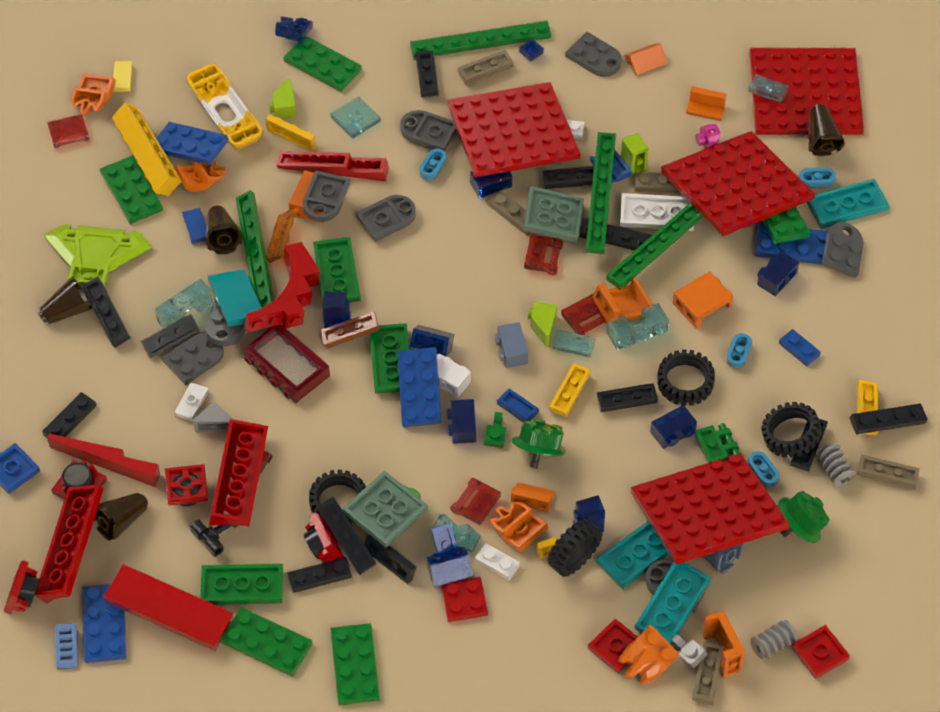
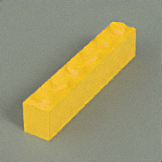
[112,102,182,196]

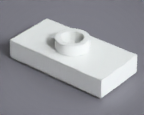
[174,382,209,422]

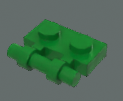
[694,423,740,464]

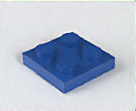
[0,443,40,494]

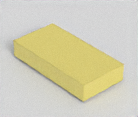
[113,61,133,92]

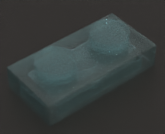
[748,74,789,103]
[553,330,595,357]

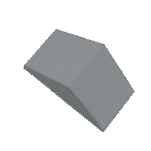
[193,402,233,432]

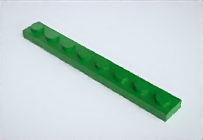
[410,20,551,59]
[586,132,616,254]
[236,190,274,308]
[606,203,704,290]

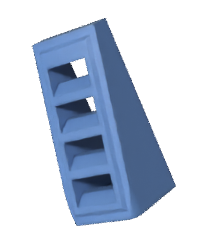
[55,623,78,669]

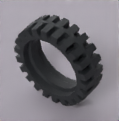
[657,349,715,406]
[761,402,822,458]
[309,469,366,525]
[547,519,603,577]

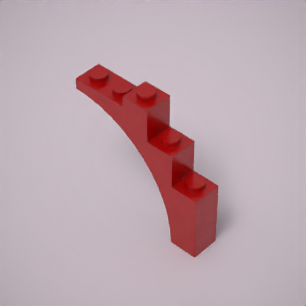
[244,242,320,333]

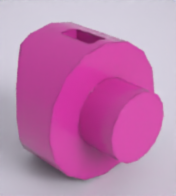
[695,124,721,149]

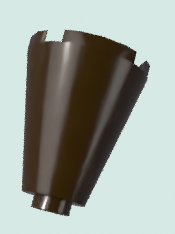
[808,104,845,157]
[205,205,243,255]
[38,276,93,324]
[94,493,148,541]

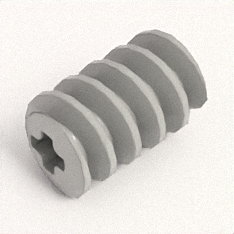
[816,444,855,488]
[750,620,798,659]

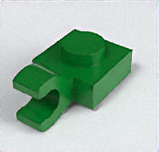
[484,412,506,448]

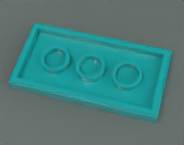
[807,179,889,229]
[208,269,262,326]
[596,521,669,590]
[634,562,712,646]

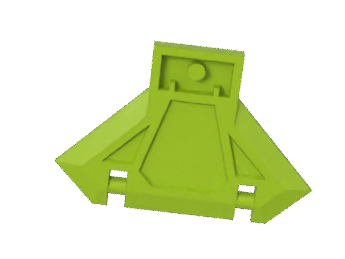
[44,224,153,287]

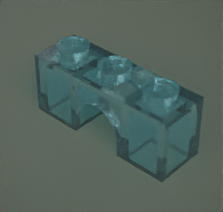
[155,279,214,328]
[607,303,669,350]

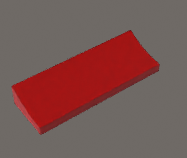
[208,419,268,527]
[35,485,104,604]
[103,564,233,651]

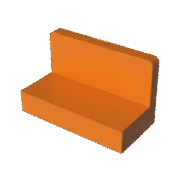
[624,43,667,75]
[686,86,727,121]
[511,482,555,512]

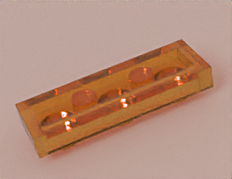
[266,210,295,263]

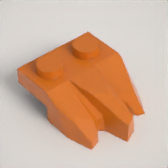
[71,73,116,117]
[175,160,226,192]
[489,502,548,553]
[618,625,680,684]

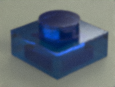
[519,39,544,62]

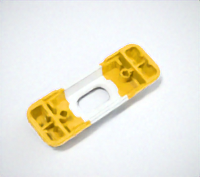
[187,64,263,150]

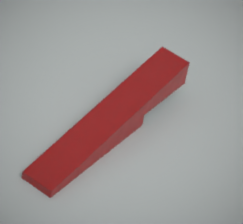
[277,151,389,182]
[47,434,160,487]

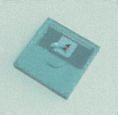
[330,96,381,139]

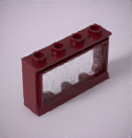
[243,324,330,403]

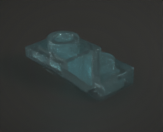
[433,514,481,552]

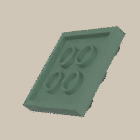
[523,186,584,243]
[342,471,428,547]

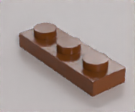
[321,311,380,349]

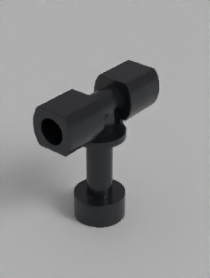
[190,519,239,557]

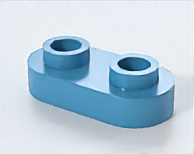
[420,149,446,180]
[799,168,836,187]
[727,333,752,368]
[748,451,779,487]

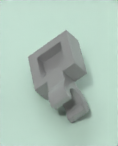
[672,634,708,669]

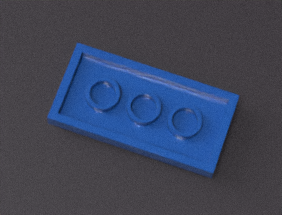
[156,122,229,165]
[755,222,828,265]
[398,347,442,427]
[83,584,126,663]

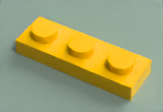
[266,114,316,152]
[549,363,591,418]
[856,380,879,436]

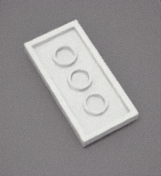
[620,193,694,231]

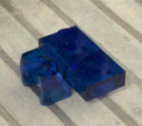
[275,17,313,42]

